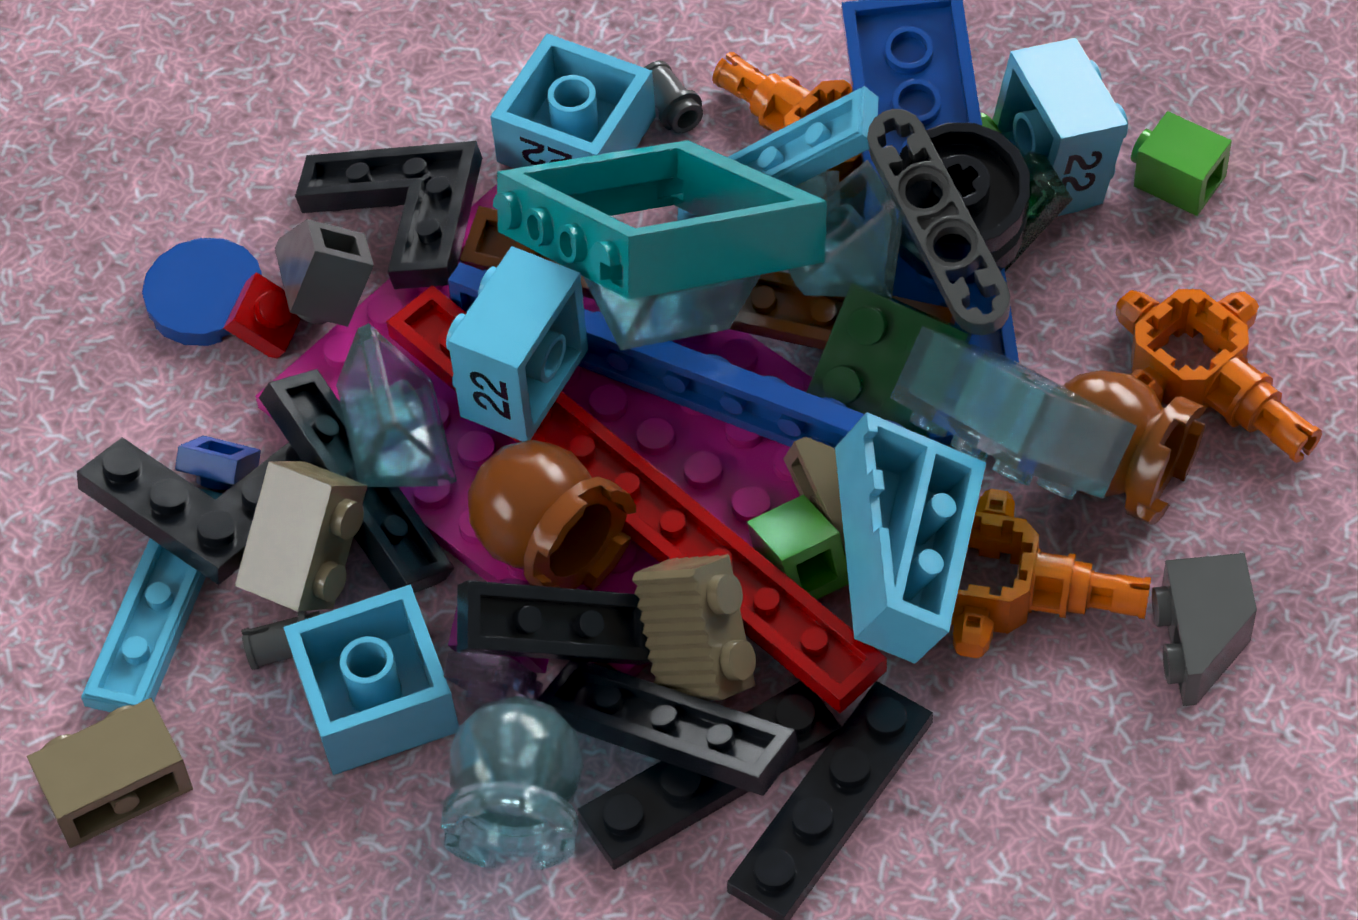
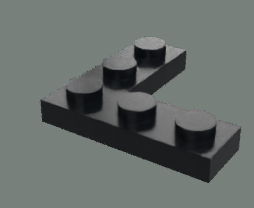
[295,141,483,289]
[77,437,302,585]

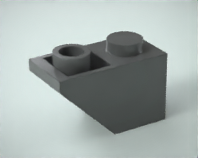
[275,219,374,327]
[1152,553,1257,706]

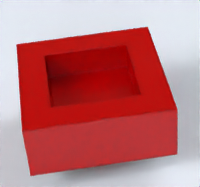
[223,272,301,359]

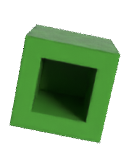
[1131,111,1232,216]
[747,494,849,600]

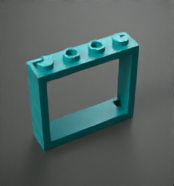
[493,140,827,300]

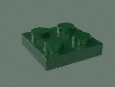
[807,282,972,438]

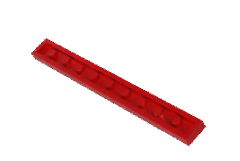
[386,285,887,713]

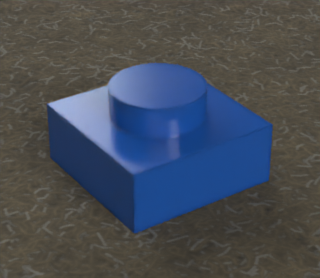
[175,435,261,490]

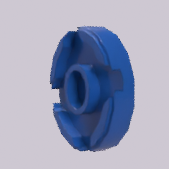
[142,238,262,346]

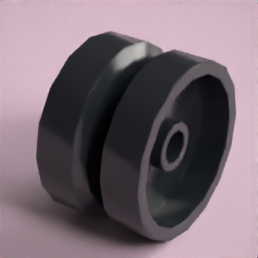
[890,123,1030,284]

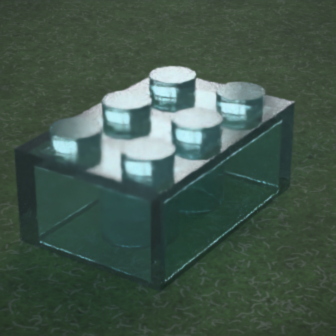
[890,326,1137,500]

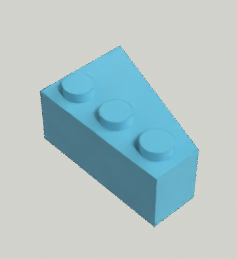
[835,412,986,664]

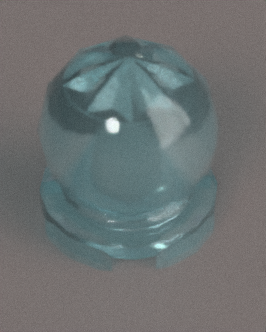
[440,696,584,870]

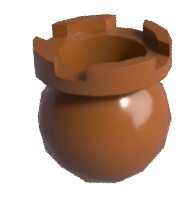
[1041,370,1206,525]
[468,440,636,590]

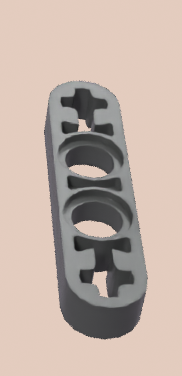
[867,109,1010,335]

